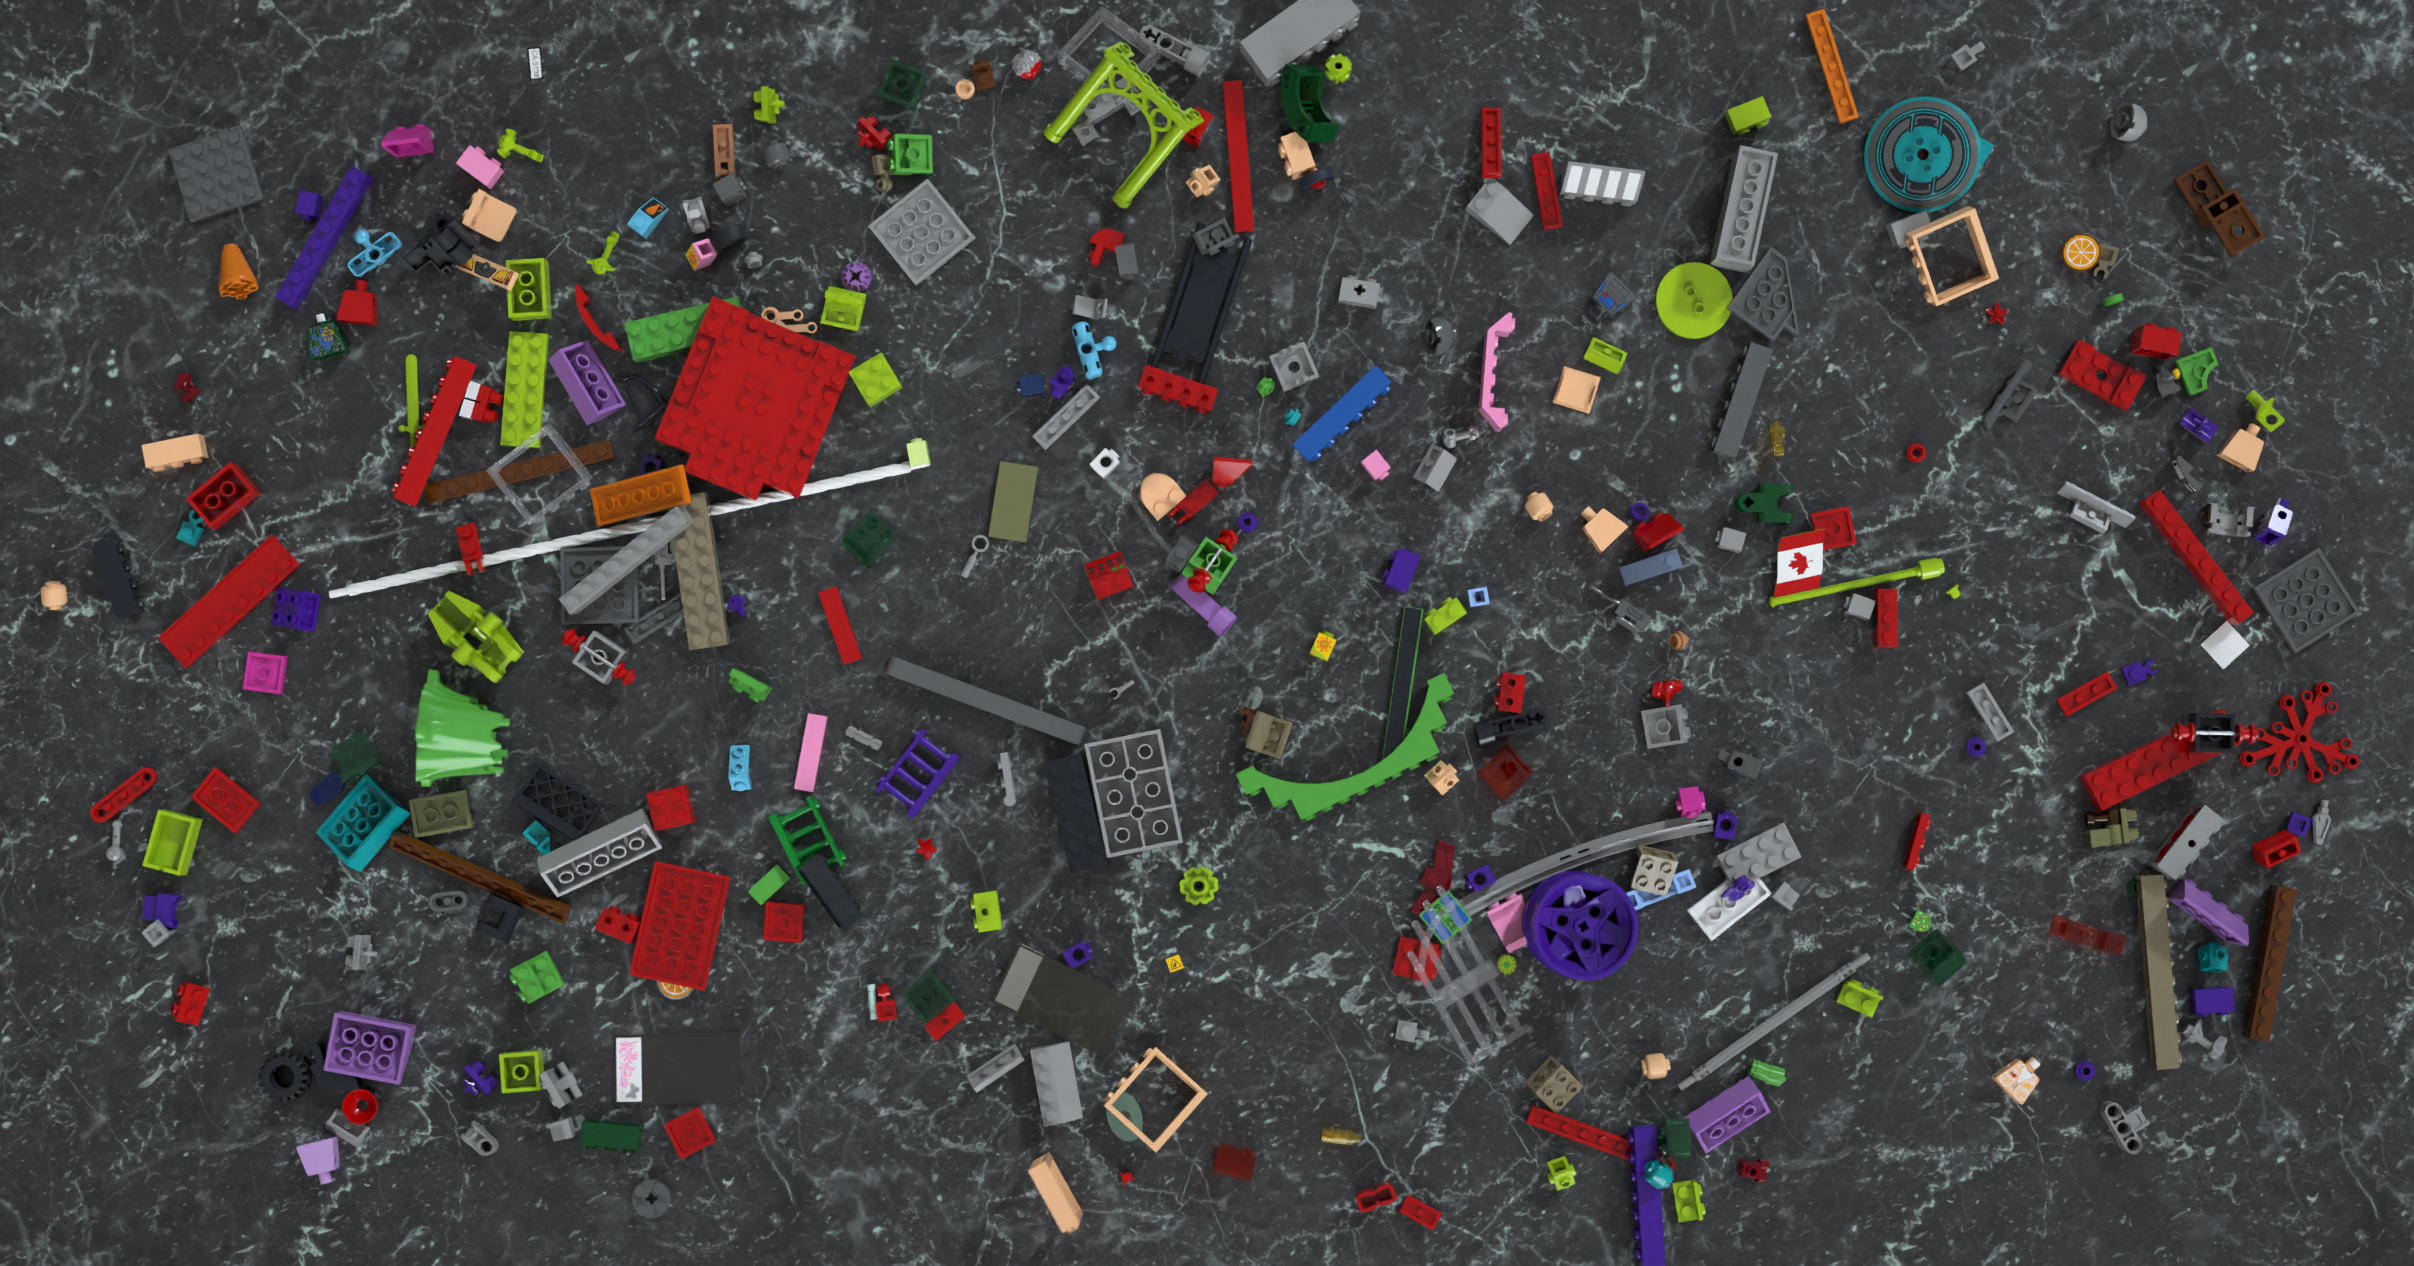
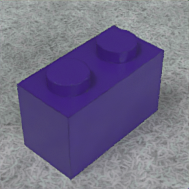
[2189,987,2235,1016]

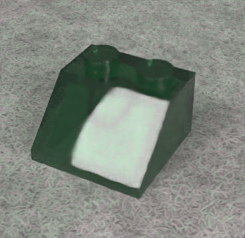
[1907,929,1967,987]

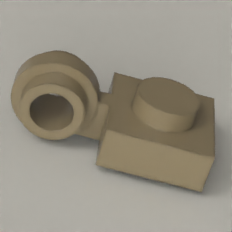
[872,155,893,192]

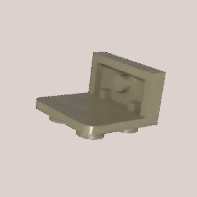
[1246,711,1293,759]

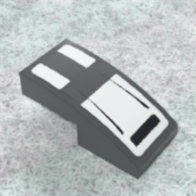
[2171,455,2203,493]

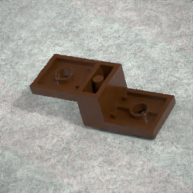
[2173,159,2265,258]

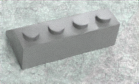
[1030,1041,1083,1127]

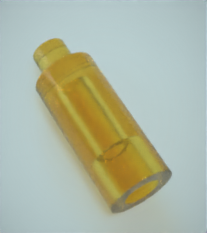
[1322,1128,1361,1145]

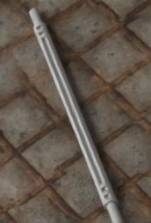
[1677,952,1871,1091]

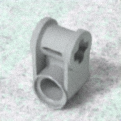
[460,1121,499,1156]

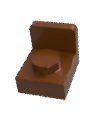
[971,60,996,91]
[1238,706,1255,736]

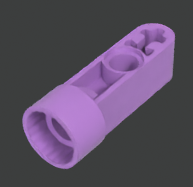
[1169,574,1237,637]

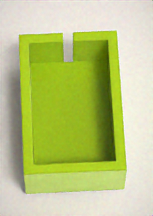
[142,809,203,876]

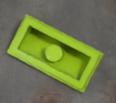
[1584,337,1628,374]

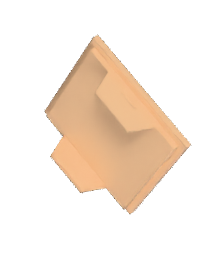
[1553,366,1601,414]

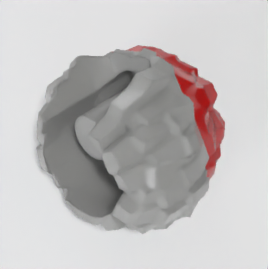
[1011,49,1041,79]

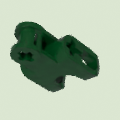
[1735,484,1794,524]

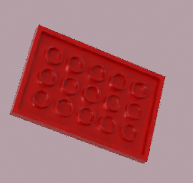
[629,861,731,991]

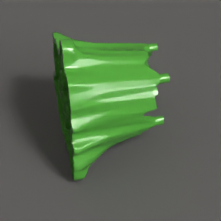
[415,670,510,787]

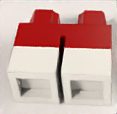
[459,381,504,423]

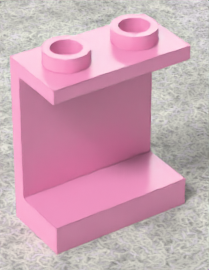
[1486,892,1527,953]

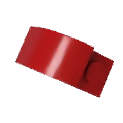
[1088,229,1125,267]

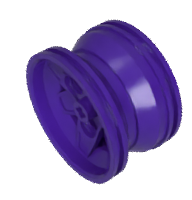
[1522,871,1638,981]

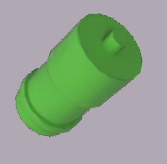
[1748,1059,1786,1087]

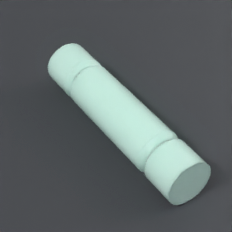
[867,984,878,1020]

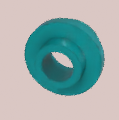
[1284,408,1301,426]

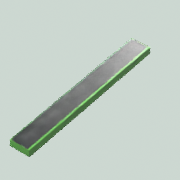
[1382,606,1424,758]

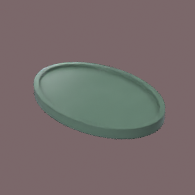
[1106,1092,1143,1141]

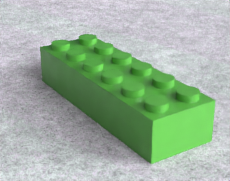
[625,296,742,363]

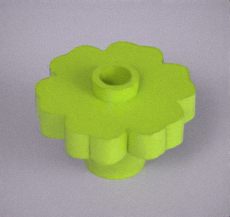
[1180,866,1218,905]

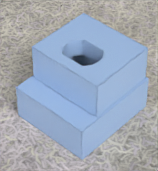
[1467,587,1490,607]

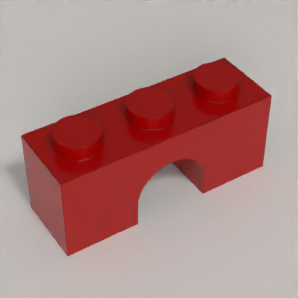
[1873,589,1898,648]

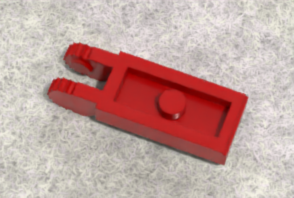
[1167,479,1219,527]
[456,522,485,576]

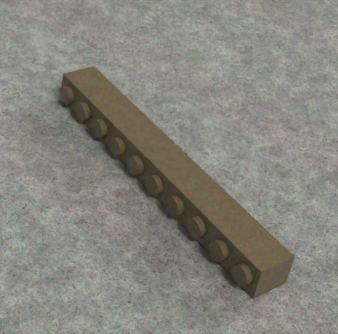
[2135,874,2182,1070]

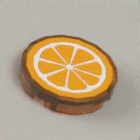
[2062,233,2101,272]

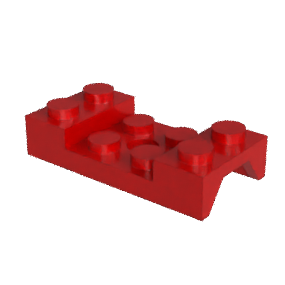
[2057,339,2146,411]

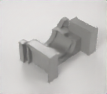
[2204,503,2255,537]

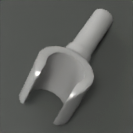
[1109,680,1135,699]

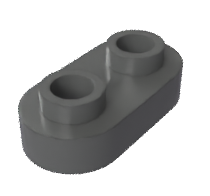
[429,890,469,912]

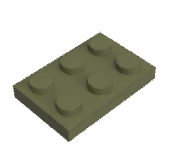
[409,790,474,838]

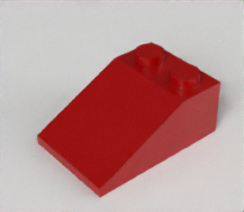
[1632,512,1685,552]

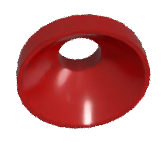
[342,1089,379,1124]

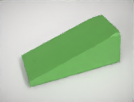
[748,864,790,905]

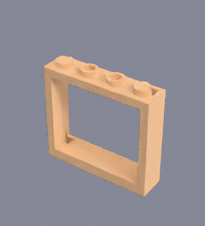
[1906,206,1999,306]
[1103,1047,1207,1152]
[1028,1152,1083,1233]

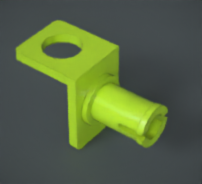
[2245,390,2285,432]

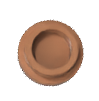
[1669,631,1689,650]

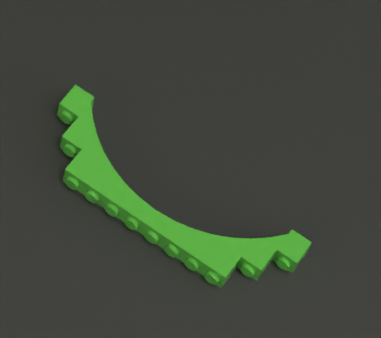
[1236,673,1454,821]

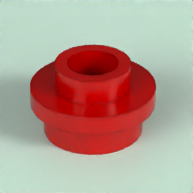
[1906,443,1926,463]

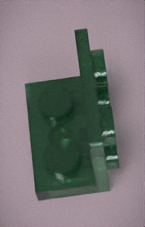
[330,731,382,782]

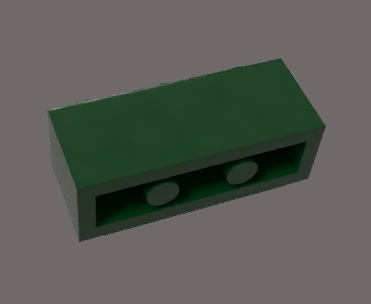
[580,1120,643,1153]

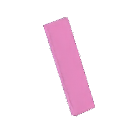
[794,713,828,792]

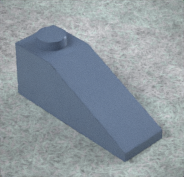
[1619,549,1683,586]

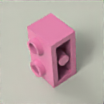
[456,145,504,189]

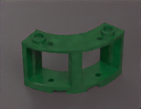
[1281,64,1340,142]

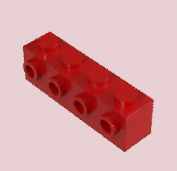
[1138,365,1218,414]

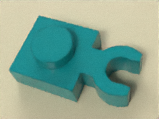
[176,510,204,546]

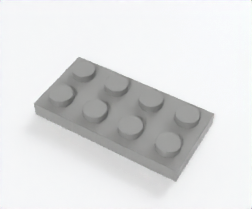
[1716,823,1801,887]

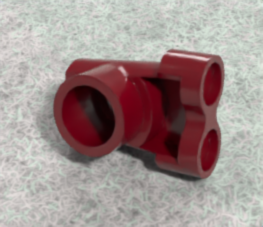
[1736,1159,1769,1182]

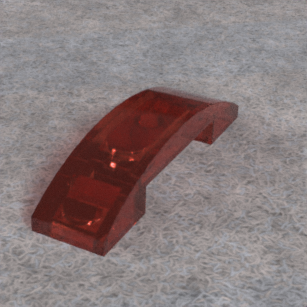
[2048,915,2127,956]

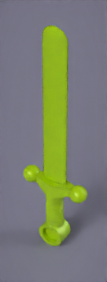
[398,354,424,447]

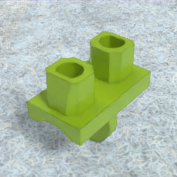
[754,86,785,124]

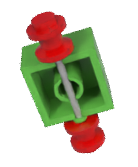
[1181,529,1238,595]

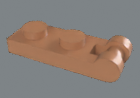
[713,124,736,179]

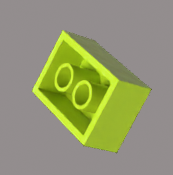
[506,258,552,321]

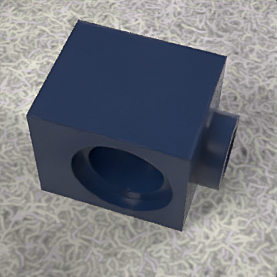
[1016,373,1046,398]

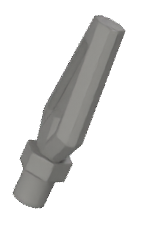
[2312,800,2331,845]

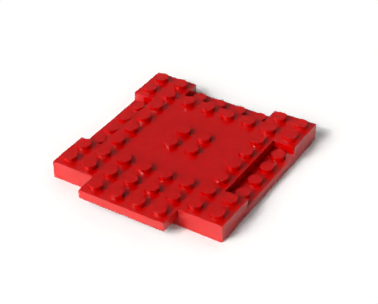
[654,296,856,501]

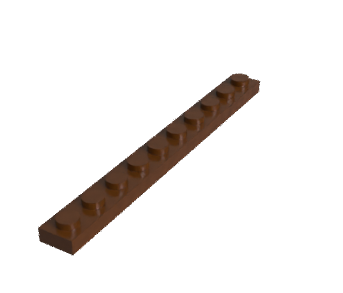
[424,439,615,504]
[389,830,571,924]

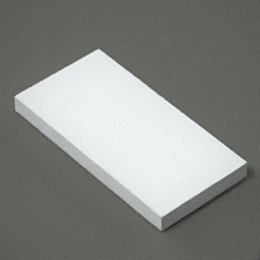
[1687,878,1772,941]

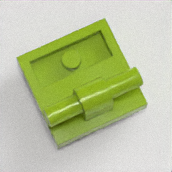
[821,286,867,332]

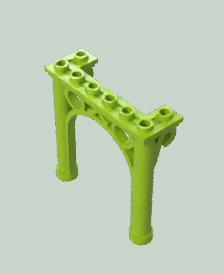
[1043,42,1204,209]

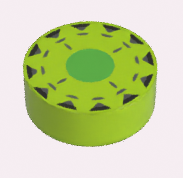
[1497,955,1517,974]

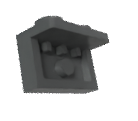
[1192,218,1239,255]

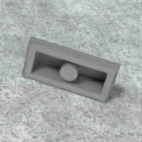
[326,1108,370,1148]

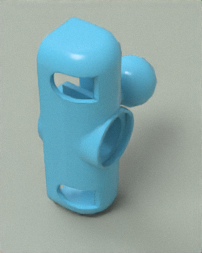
[348,230,402,277]
[1072,321,1116,379]

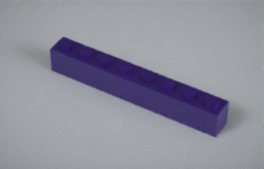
[275,165,374,310]
[1627,1124,1666,1266]

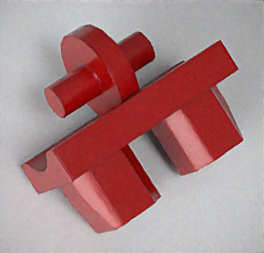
[856,115,891,152]

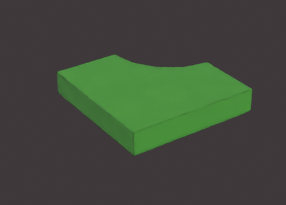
[2174,347,2219,397]

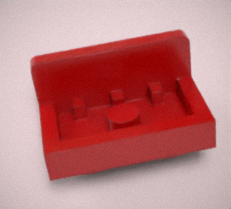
[170,980,210,1026]

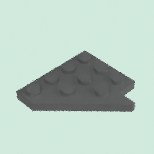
[1726,247,1799,342]

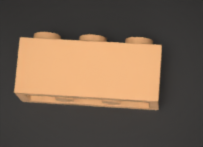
[142,434,208,472]

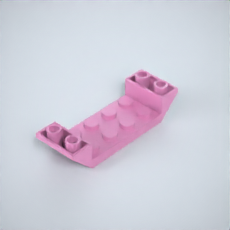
[1479,312,1515,432]

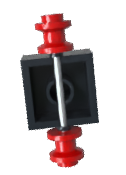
[2171,713,2259,753]

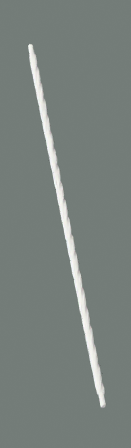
[329,461,929,598]

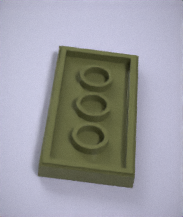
[988,461,1038,543]

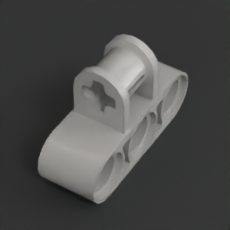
[2100,1101,2150,1154]

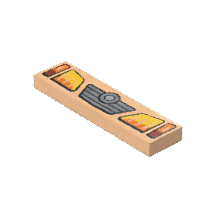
[455,254,519,291]

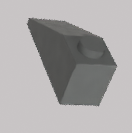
[1115,243,1139,280]

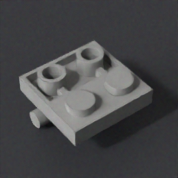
[539,1062,583,1109]

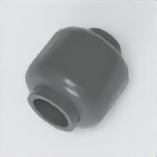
[763,140,790,170]

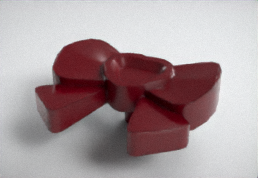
[174,372,201,402]

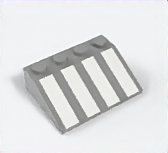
[1559,161,1645,206]

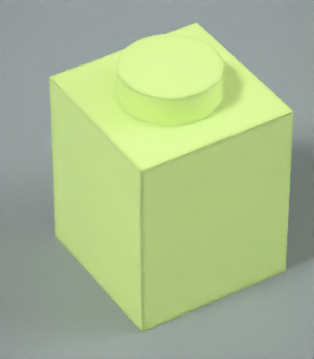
[906,438,931,467]

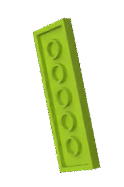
[500,331,549,448]

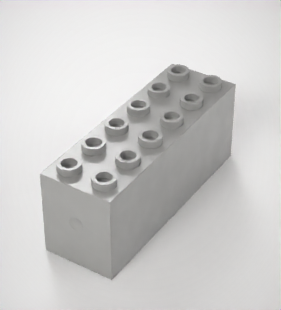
[1240,0,1360,87]
[1709,145,1778,273]

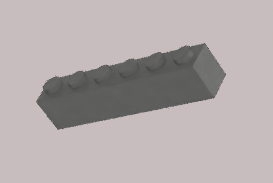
[1710,342,1773,460]

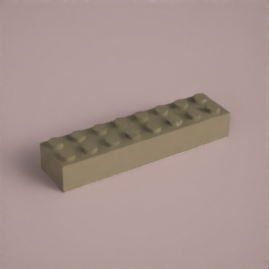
[668,492,731,650]

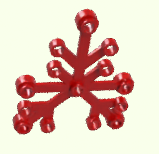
[2238,682,2359,783]

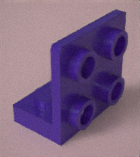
[271,588,321,632]

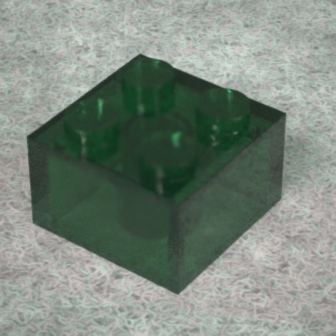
[877,59,929,112]
[900,969,956,1025]
[1658,1118,1692,1164]

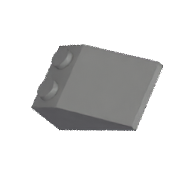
[1465,178,1534,245]

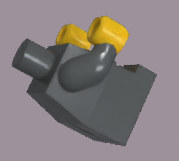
[2155,364,2181,399]

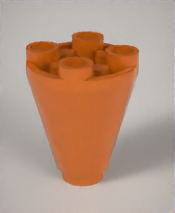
[218,244,259,300]

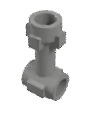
[1442,426,1479,448]

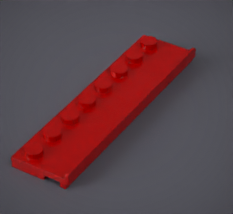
[158,535,301,668]

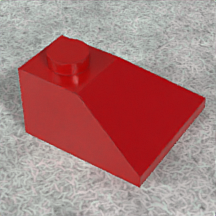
[1212,457,1253,488]

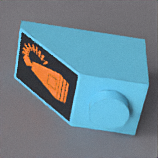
[627,197,669,239]

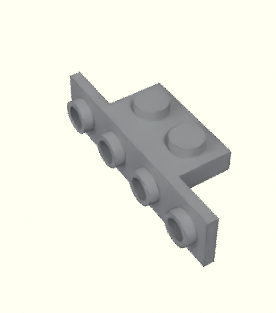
[2058,481,2135,534]

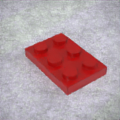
[190,767,261,833]

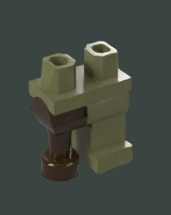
[2084,808,2139,848]

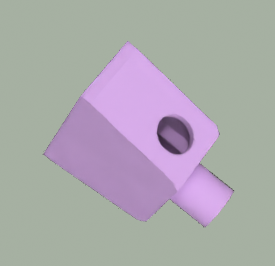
[296,1136,339,1185]

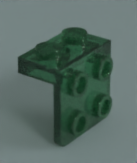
[841,512,898,569]

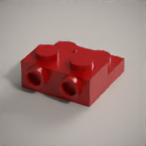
[1392,936,1441,983]

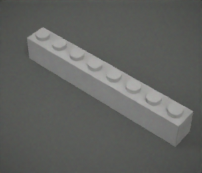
[559,506,695,615]

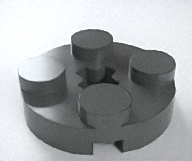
[632,1179,672,1218]

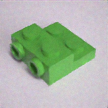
[887,134,933,175]
[729,668,772,702]
[509,951,565,1004]

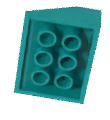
[316,774,410,872]

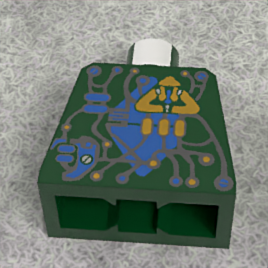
[308,313,351,361]

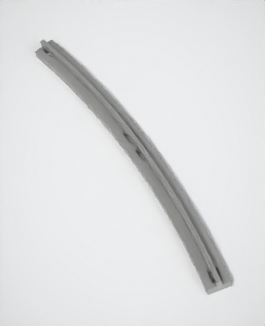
[1457,812,1714,916]

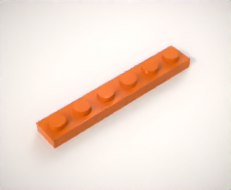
[1805,9,1859,124]

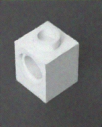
[1090,448,1120,479]

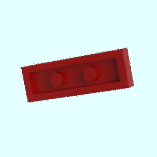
[2056,672,2117,716]
[1902,812,1931,871]

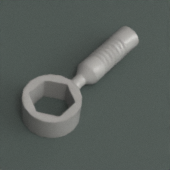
[960,535,989,578]

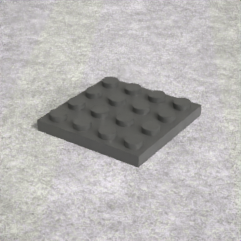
[168,126,265,223]
[560,546,640,625]
[2252,548,2361,653]

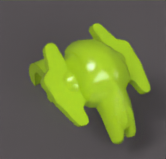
[497,129,544,162]
[586,231,619,275]

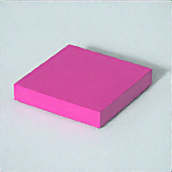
[242,651,288,694]

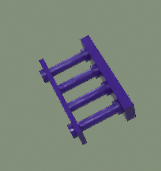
[876,729,961,818]

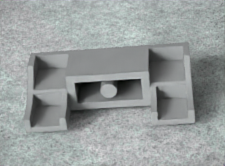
[1070,78,1142,146]

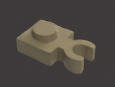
[2093,243,2119,279]

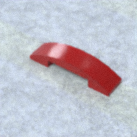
[575,284,622,352]

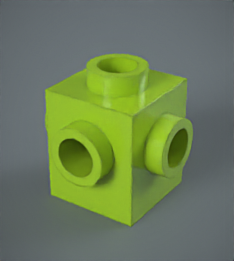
[1324,53,1352,84]
[1547,1156,1576,1191]

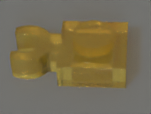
[1770,422,1785,457]

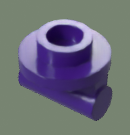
[727,595,746,617]

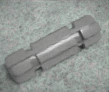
[845,726,882,750]

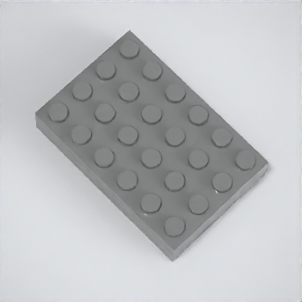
[1085,729,1183,858]

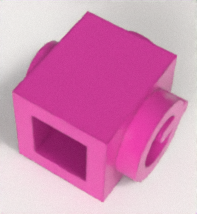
[1676,786,1705,818]

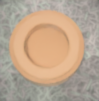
[955,79,975,99]

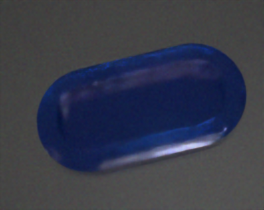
[310,773,346,805]

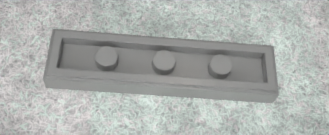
[1032,384,1101,451]

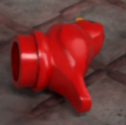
[1652,679,1683,707]

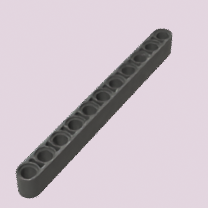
[884,656,1086,746]

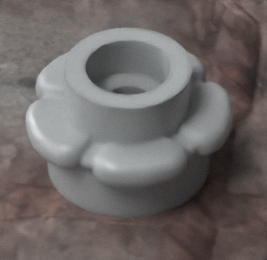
[744,252,763,268]

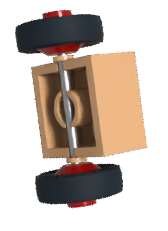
[1278,113,1334,190]

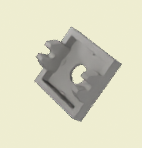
[1269,342,1319,392]

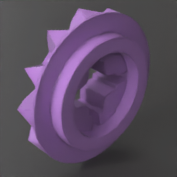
[841,262,872,292]

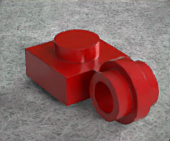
[875,983,898,1022]

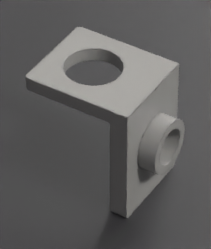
[1072,295,1108,319]

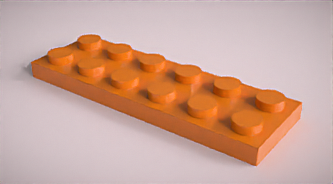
[590,465,691,527]

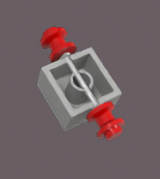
[561,629,637,686]

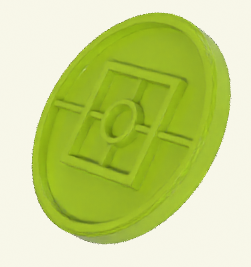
[1655,262,1733,339]

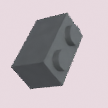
[713,173,748,207]

